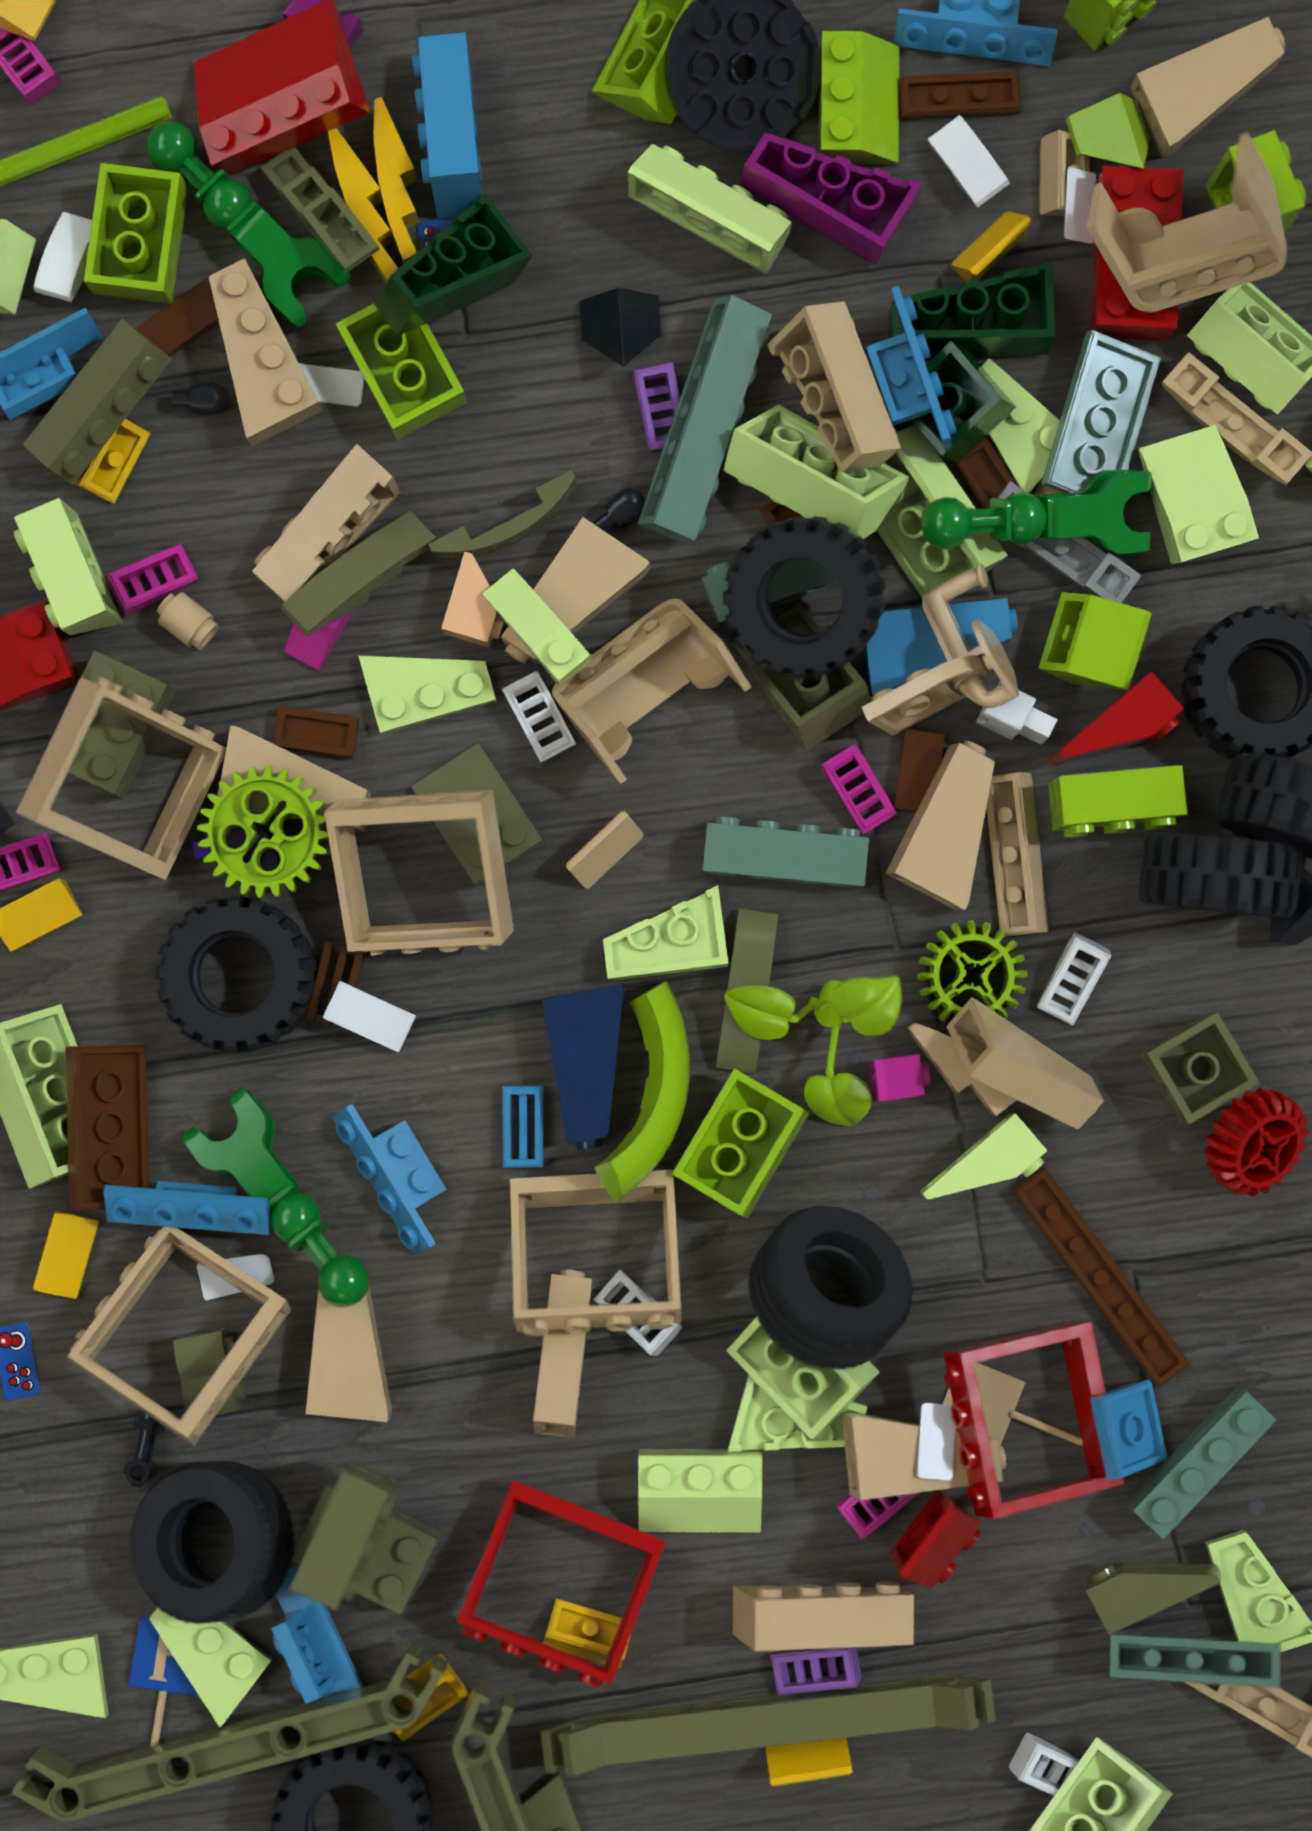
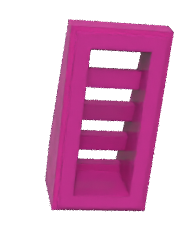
[0,29,62,106]
[107,544,199,617]
[820,744,897,835]
[0,832,62,894]
[836,1492,920,1540]

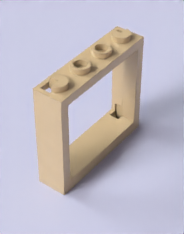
[17,676,226,880]
[324,790,514,956]
[510,1170,682,1336]
[67,1226,291,1446]

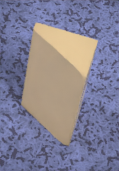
[1040,130,1090,216]
[566,811,644,889]

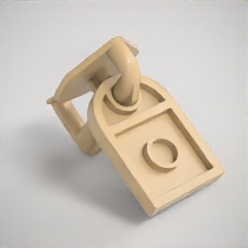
[861,564,1019,736]

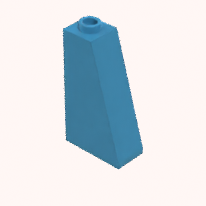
[863,598,1017,699]

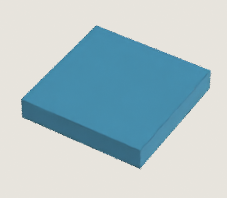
[1090,1379,1168,1480]

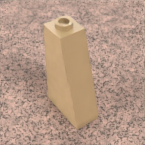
[1130,17,1285,159]
[501,517,650,665]
[218,726,371,833]
[885,740,995,910]
[946,997,1104,1130]
[533,1270,592,1438]
[306,1287,392,1422]
[841,1412,1006,1500]

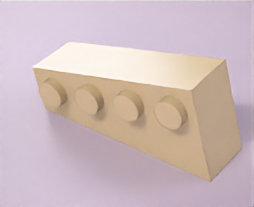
[208,258,323,447]
[767,301,901,472]
[252,444,400,602]
[733,1581,914,1651]

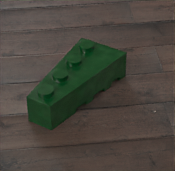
[374,193,533,336]
[888,260,1055,356]

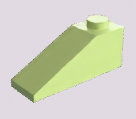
[482,568,591,688]
[919,1113,1047,1200]

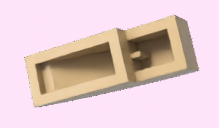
[905,1023,1017,1116]

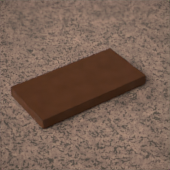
[66,1044,149,1211]

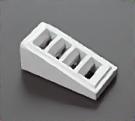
[502,671,576,763]
[1037,932,1112,1025]
[593,1270,683,1356]
[1009,1733,1080,1796]

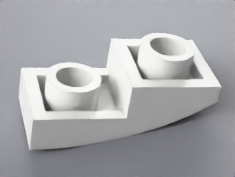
[927,115,1010,208]
[33,212,92,302]
[323,981,416,1052]

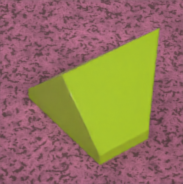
[1065,93,1150,169]

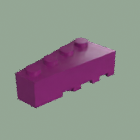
[740,132,923,266]

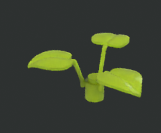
[725,975,901,1126]

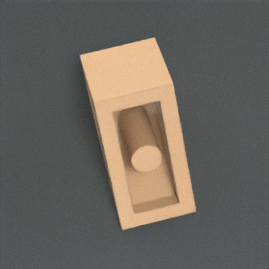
[441,552,505,648]

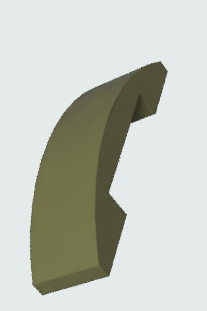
[428,470,576,560]
[716,908,779,1074]

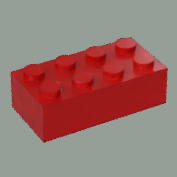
[1089,165,1184,341]

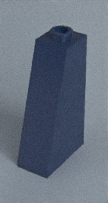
[542,985,624,1150]

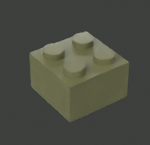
[1139,1012,1259,1125]

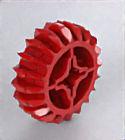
[1203,1087,1309,1197]

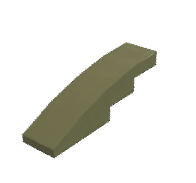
[261,147,380,272]
[281,511,436,636]

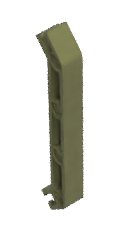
[11,1642,448,1822]
[541,1675,996,1777]
[452,1680,532,1831]

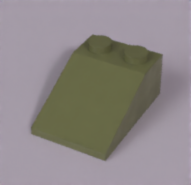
[733,603,871,751]
[411,743,544,887]

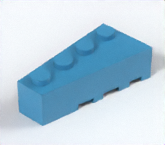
[412,32,482,220]

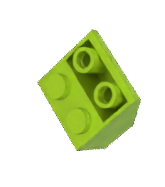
[1038,592,1152,691]

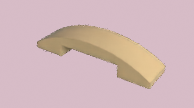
[1162,352,1312,485]
[1185,1682,1312,1757]

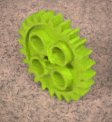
[197,765,329,899]

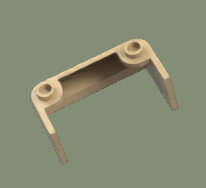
[1086,132,1287,312]
[552,599,751,784]

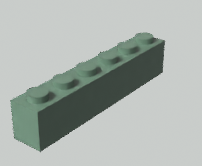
[638,295,772,542]

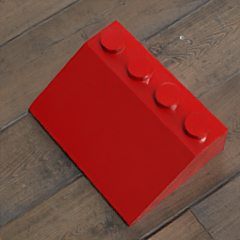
[194,0,370,175]

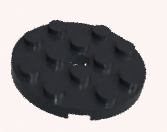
[665,0,821,151]

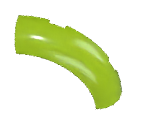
[594,980,690,1203]

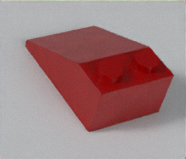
[0,601,80,712]
[1048,671,1184,766]
[889,1490,981,1589]

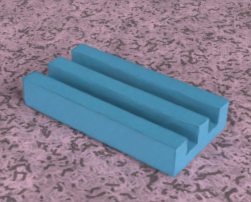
[502,1086,544,1168]

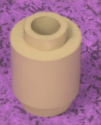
[157,592,219,650]

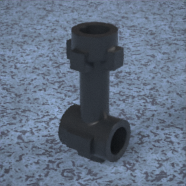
[123,1410,166,1488]

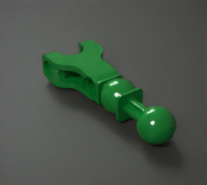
[146,122,351,329]
[920,469,1151,554]
[182,1087,370,1308]

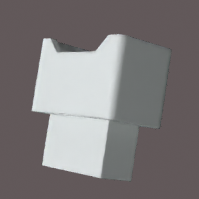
[976,681,1058,745]

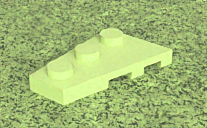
[981,358,1060,493]
[358,656,497,734]
[603,885,728,982]
[727,1374,867,1452]
[1205,1530,1312,1652]
[149,1607,272,1728]
[0,1633,109,1718]

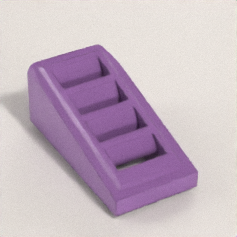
[632,363,680,450]
[770,1647,862,1695]

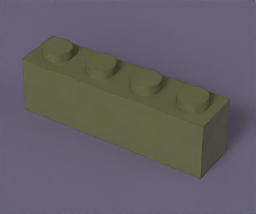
[23,319,172,485]

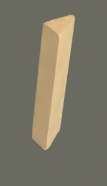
[986,772,1049,937]

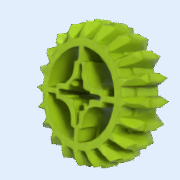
[917,921,1027,1022]

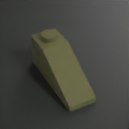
[1086,1562,1221,1635]

